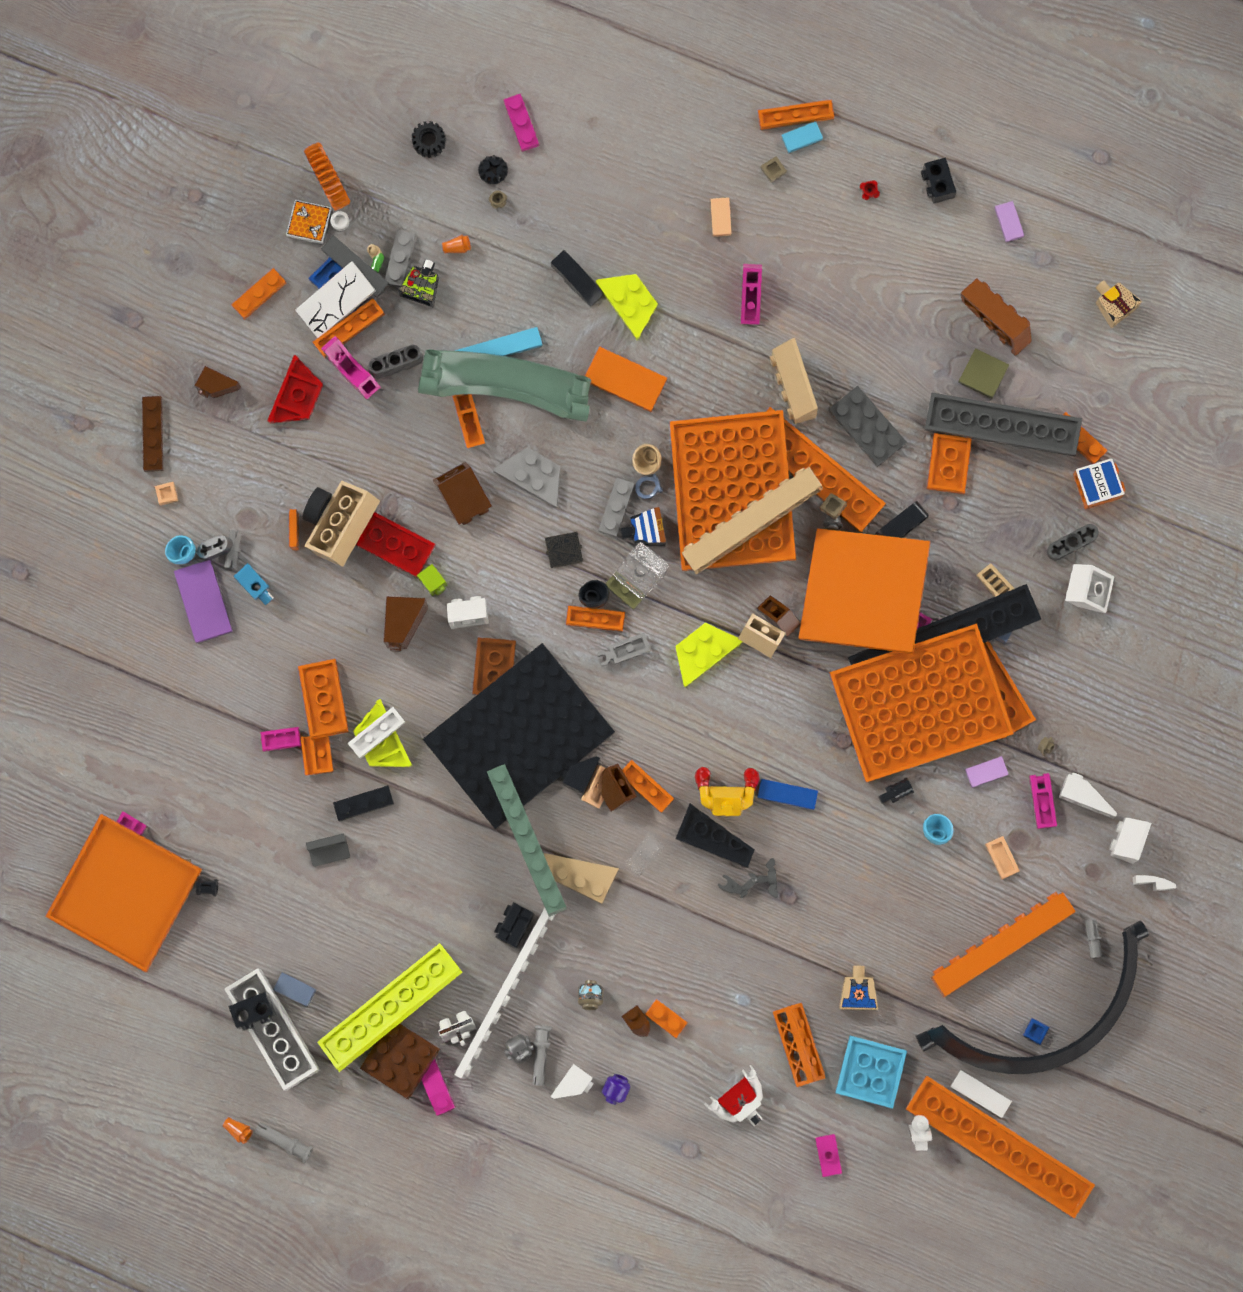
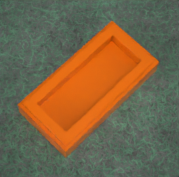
[289,509,299,551]

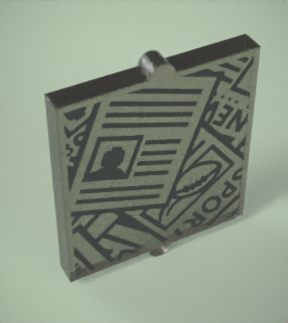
[545,532,583,569]

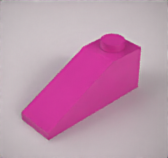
[741,264,762,325]
[422,1058,456,1116]

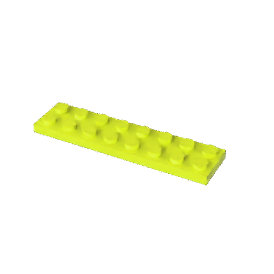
[317,943,463,1072]

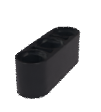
[875,501,929,538]

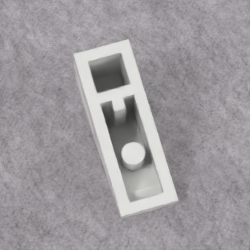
[1058,773,1117,819]

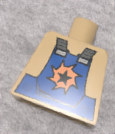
[839,966,878,1010]

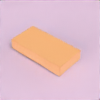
[710,198,732,237]
[985,836,1020,880]

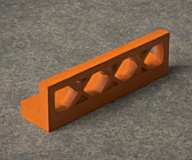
[773,1003,826,1087]

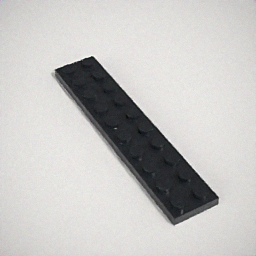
[848,584,1041,665]

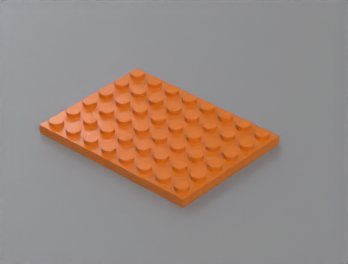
[670,410,796,571]
[829,624,1014,782]

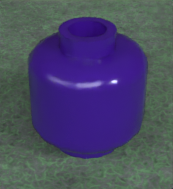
[602,1074,631,1105]

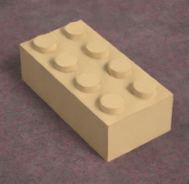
[304,480,380,567]

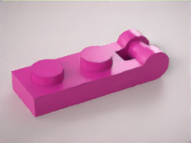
[1029,773,1057,829]

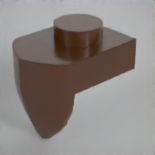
[621,1005,650,1037]

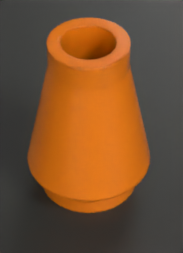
[442,235,471,254]
[222,1117,253,1144]

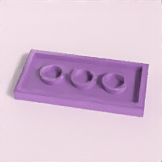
[174,560,233,643]

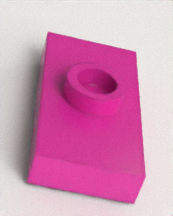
[260,727,302,752]
[815,1134,842,1177]

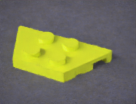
[596,274,658,340]
[675,623,743,688]
[353,699,412,767]

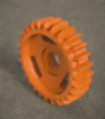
[304,142,350,210]

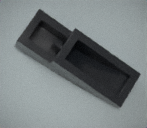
[551,250,604,307]

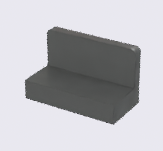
[306,833,350,867]

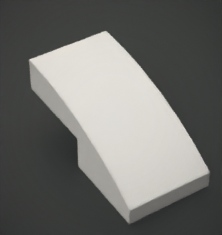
[1133,875,1176,891]

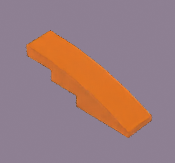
[452,394,485,448]

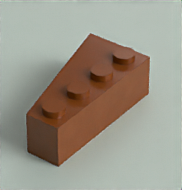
[961,278,1032,356]

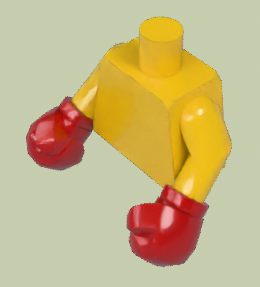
[694,767,760,816]

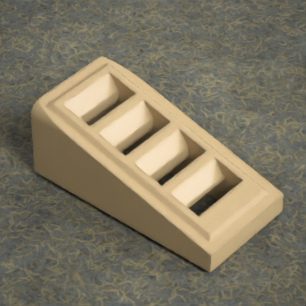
[976,563,1015,597]

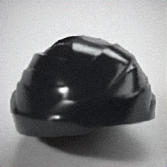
[578,580,610,609]

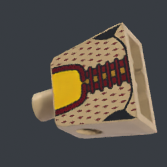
[1096,280,1142,329]

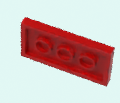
[355,512,436,578]

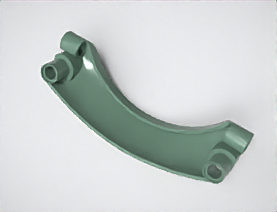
[418,349,591,422]

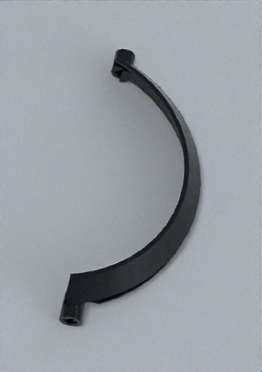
[915,920,1149,1074]

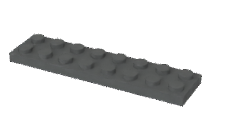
[925,393,1082,457]

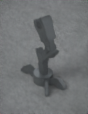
[717,858,778,898]

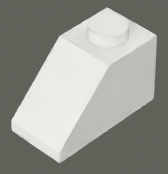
[551,1064,594,1099]

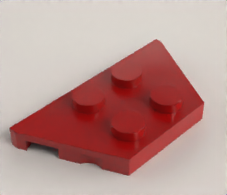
[267,355,323,424]

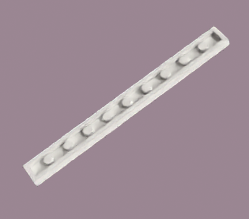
[454,908,556,1079]

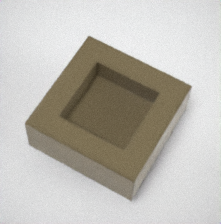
[761,156,787,183]
[820,493,847,520]

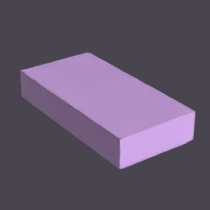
[994,201,1024,242]
[965,756,1009,788]

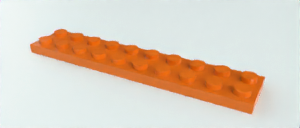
[905,1076,1095,1219]

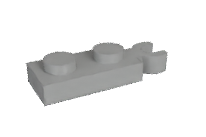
[597,633,651,667]

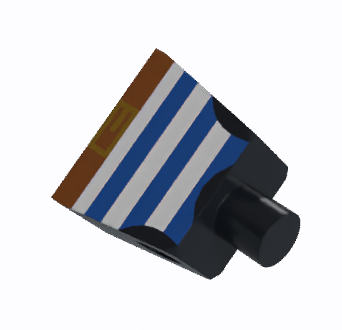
[621,507,666,547]

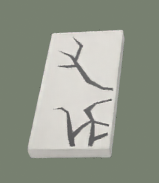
[296,261,376,338]

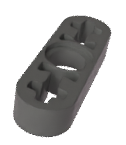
[1047,524,1099,560]

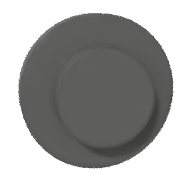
[823,516,843,531]

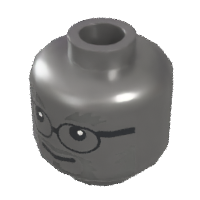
[504,1034,534,1063]

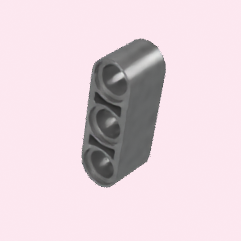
[368,345,422,379]

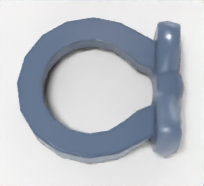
[635,474,663,499]

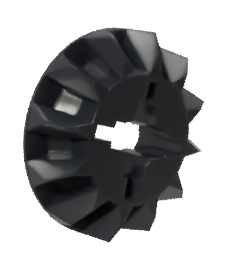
[478,155,508,185]

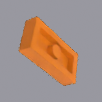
[645,999,688,1038]

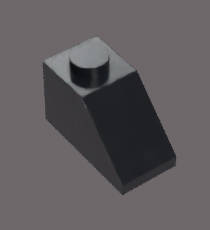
[561,756,600,794]

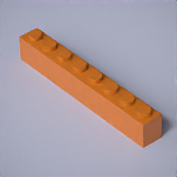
[931,892,1076,998]

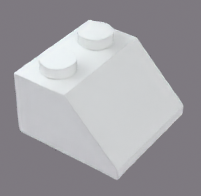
[1065,564,1114,613]
[447,596,489,629]
[1109,818,1151,864]

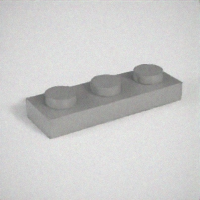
[385,230,416,288]
[598,478,635,538]

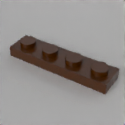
[142,396,163,472]

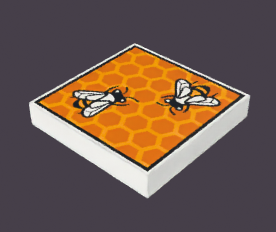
[286,200,332,244]

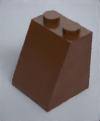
[433,462,492,525]
[384,596,428,652]

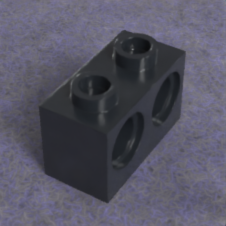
[921,157,956,204]
[228,992,276,1031]

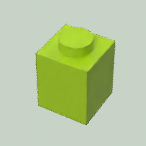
[417,564,447,596]

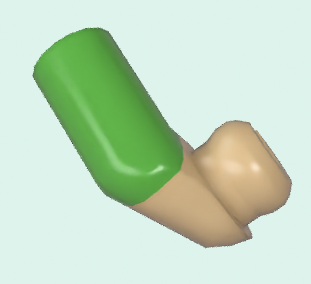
[367,244,384,273]

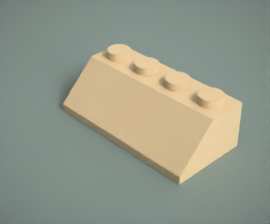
[770,338,818,424]

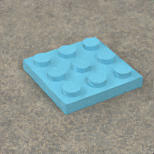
[835,1036,907,1109]

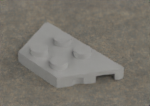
[493,447,560,508]

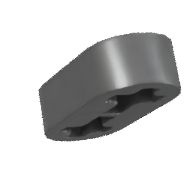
[197,535,233,560]

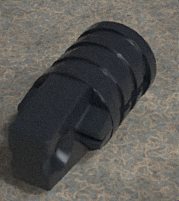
[878,777,914,804]

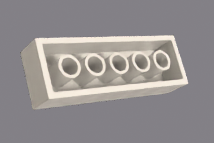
[225,968,320,1091]

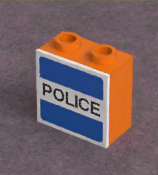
[1073,459,1125,509]

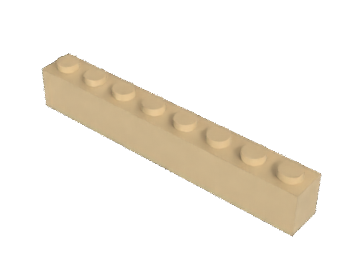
[682,467,823,575]

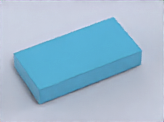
[781,122,823,153]

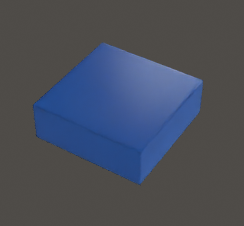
[1022,1018,1050,1045]

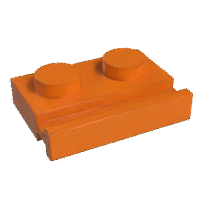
[301,736,334,776]

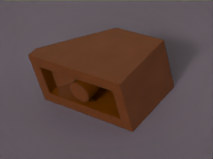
[194,366,241,398]
[757,595,801,637]
[601,763,637,812]

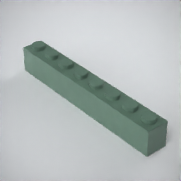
[487,764,567,917]

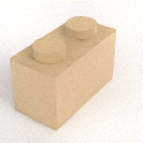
[738,613,785,658]

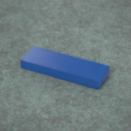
[757,779,818,810]

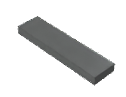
[321,235,389,298]

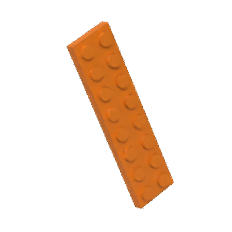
[766,407,886,533]

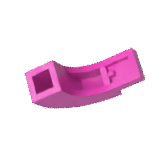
[321,336,381,399]

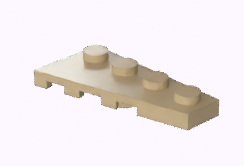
[543,853,619,904]

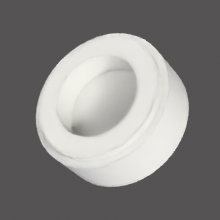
[330,211,350,231]

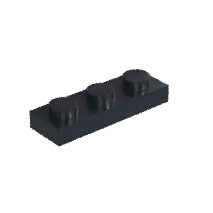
[333,785,394,822]

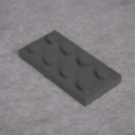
[828,386,907,467]

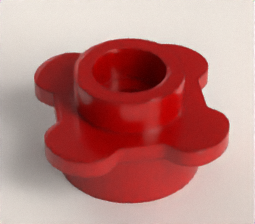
[860,180,880,200]

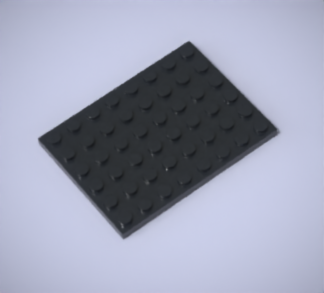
[422,643,615,829]

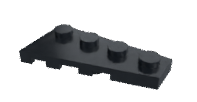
[675,803,755,868]

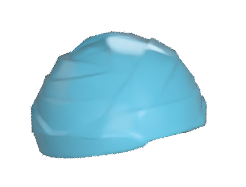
[165,535,196,564]
[923,814,953,845]

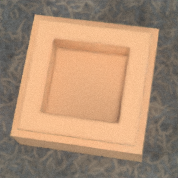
[155,482,178,506]

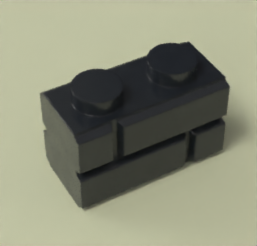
[494,902,535,949]

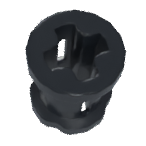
[196,878,219,897]

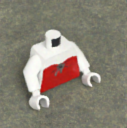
[704,1065,763,1126]

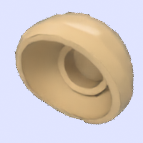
[632,444,662,475]

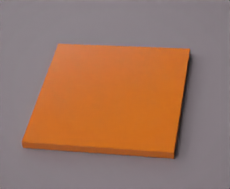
[798,528,931,654]
[45,814,203,972]

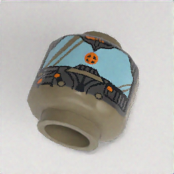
[578,980,603,1010]

